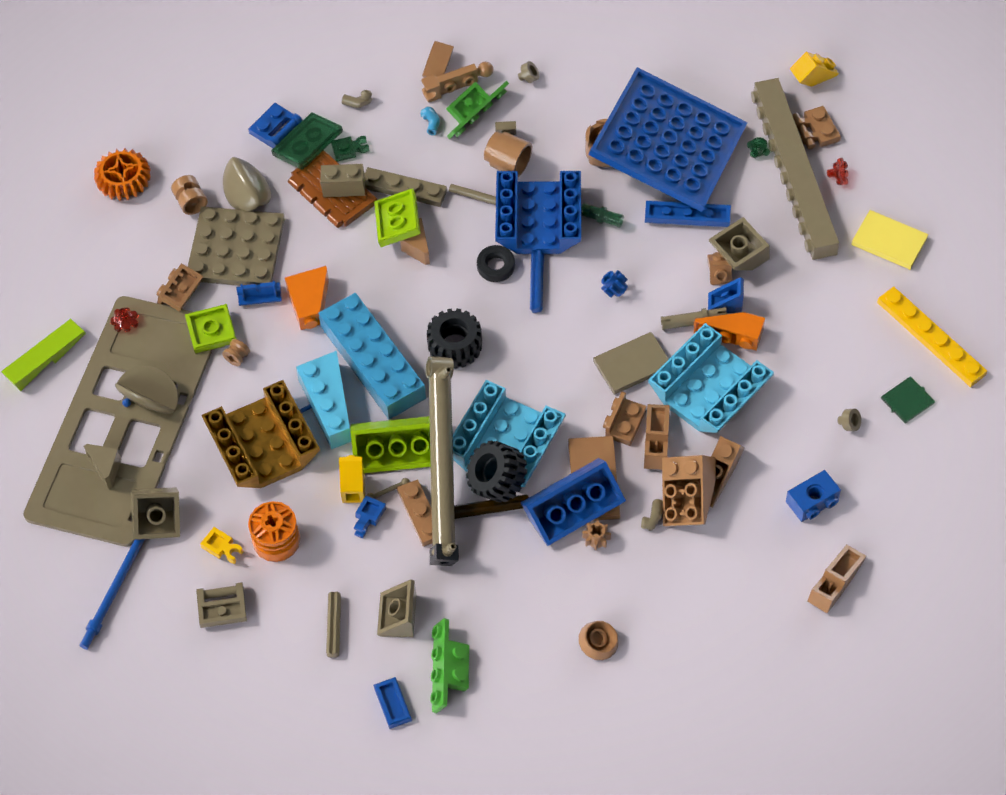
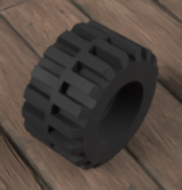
[427,308,482,369]
[466,440,527,502]

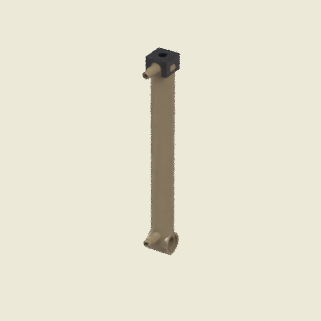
[426,356,459,566]

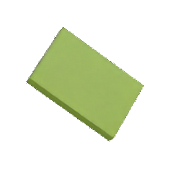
[374,188,421,247]

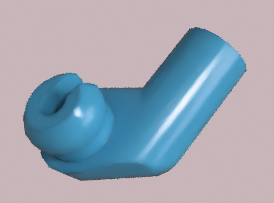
[420,107,440,135]

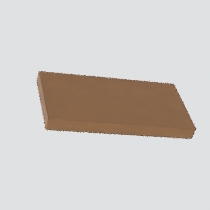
[568,436,620,521]

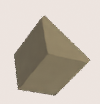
[377,579,416,637]

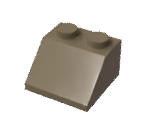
[709,217,770,270]
[131,487,180,539]

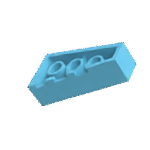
[296,351,351,450]

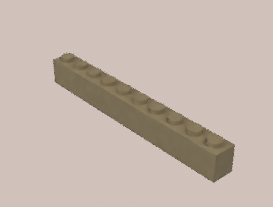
[751,78,839,260]

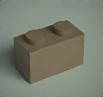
[320,164,366,197]

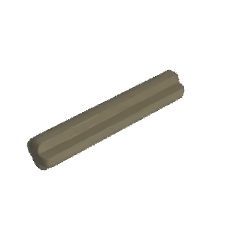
[326,592,341,658]

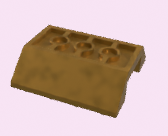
[201,380,320,489]

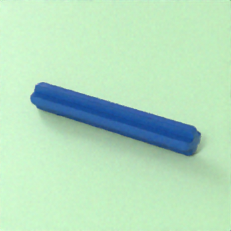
[530,250,544,313]

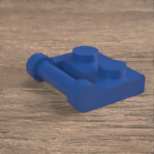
[248,103,303,149]

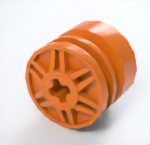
[248,501,300,562]

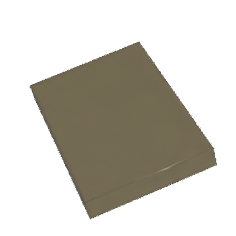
[593,332,669,395]

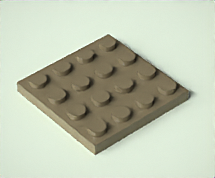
[188,206,285,286]

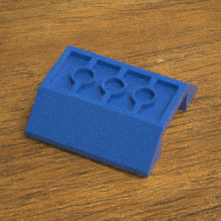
[495,171,581,254]

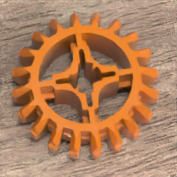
[94,148,151,201]

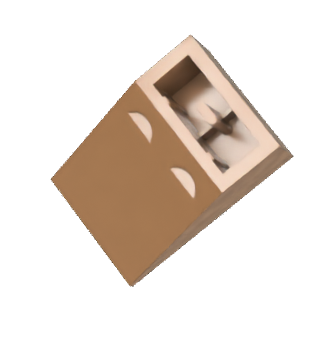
[662,455,716,526]

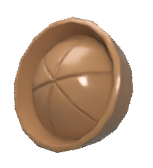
[579,621,618,660]

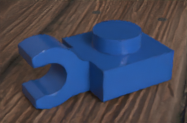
[354,496,386,539]

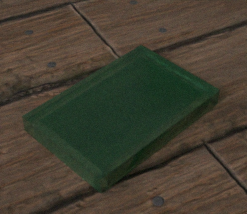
[271,112,343,170]

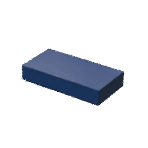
[373,677,412,729]

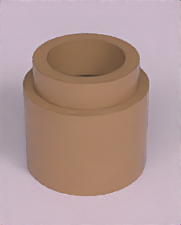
[484,132,533,177]

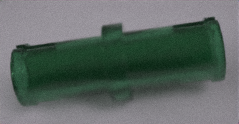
[581,202,624,228]

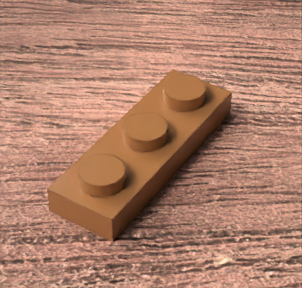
[397,479,432,547]

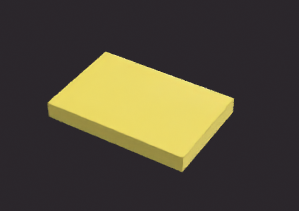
[851,210,929,270]

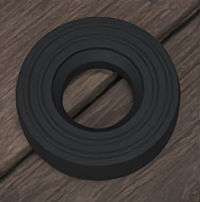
[477,245,515,282]

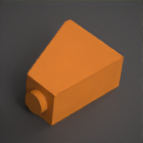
[285,266,329,330]

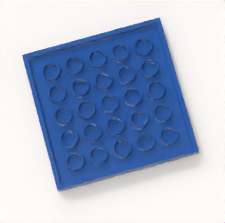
[588,67,748,212]

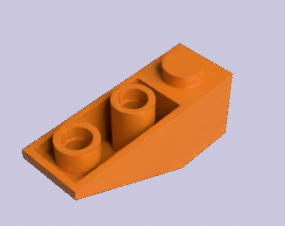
[694,312,765,351]

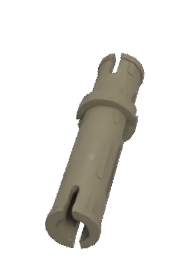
[661,307,727,330]

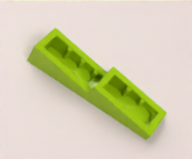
[1,318,86,391]

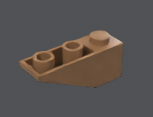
[710,436,745,508]

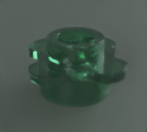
[747,137,770,158]

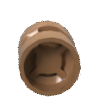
[171,175,208,215]

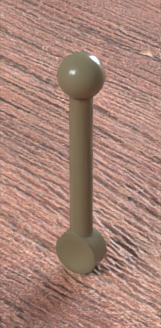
[366,478,410,499]

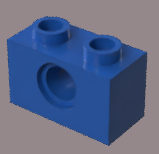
[786,470,841,522]

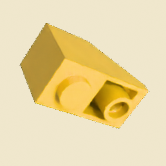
[790,51,839,87]
[339,455,365,503]

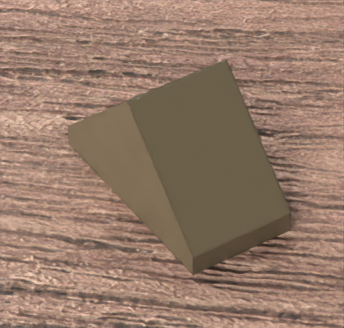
[83,444,121,489]

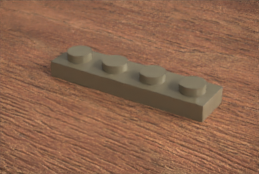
[365,167,447,207]

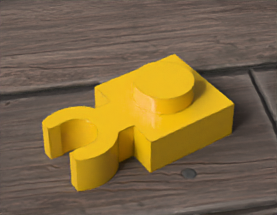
[200,527,243,564]

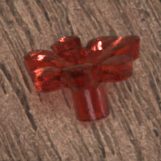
[827,158,849,185]
[110,308,139,332]

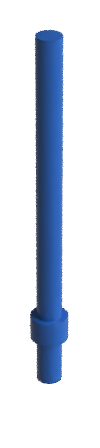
[79,539,145,650]

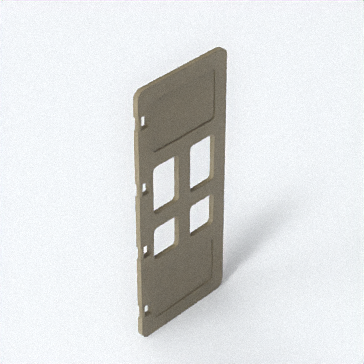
[23,296,212,547]

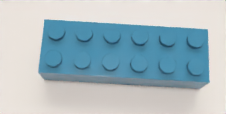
[318,292,426,420]

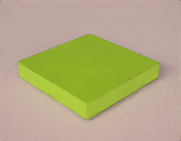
[185,304,237,354]

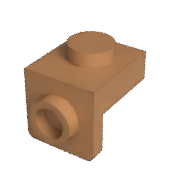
[707,252,732,285]

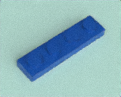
[645,201,731,227]

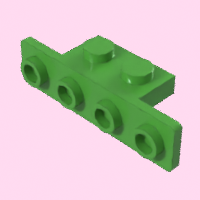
[446,81,509,139]
[430,618,469,713]

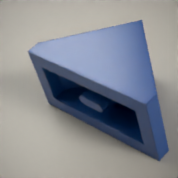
[708,277,744,313]

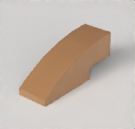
[644,404,670,470]
[807,544,866,613]

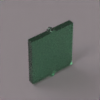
[881,376,935,423]

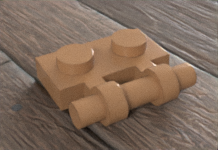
[792,106,841,149]

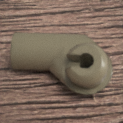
[641,499,663,531]

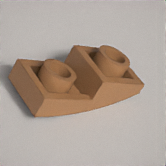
[422,41,454,78]

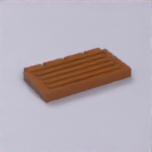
[288,149,377,228]

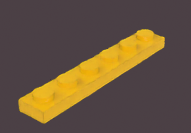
[877,286,987,387]

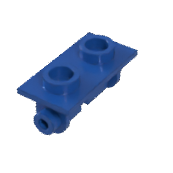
[236,281,282,306]

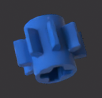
[601,270,628,298]

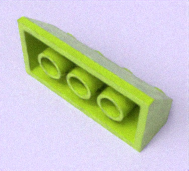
[350,416,431,473]

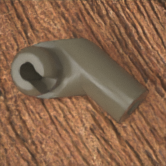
[342,90,372,108]

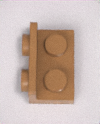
[156,263,203,312]
[603,392,647,446]

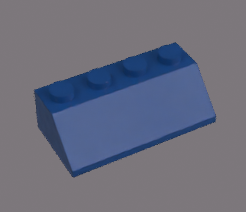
[521,458,626,546]

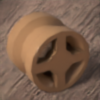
[222,339,250,366]

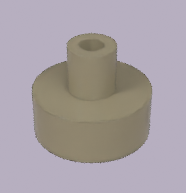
[518,61,539,83]
[837,408,861,431]

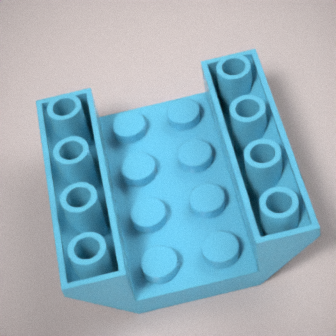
[648,323,774,433]
[453,380,566,487]

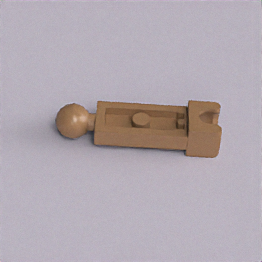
[421,61,494,102]

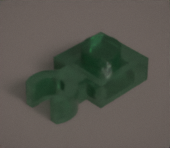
[331,136,369,162]

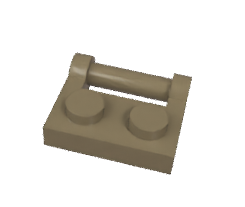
[196,582,247,628]

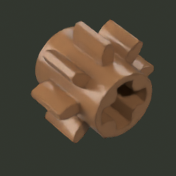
[582,520,611,550]

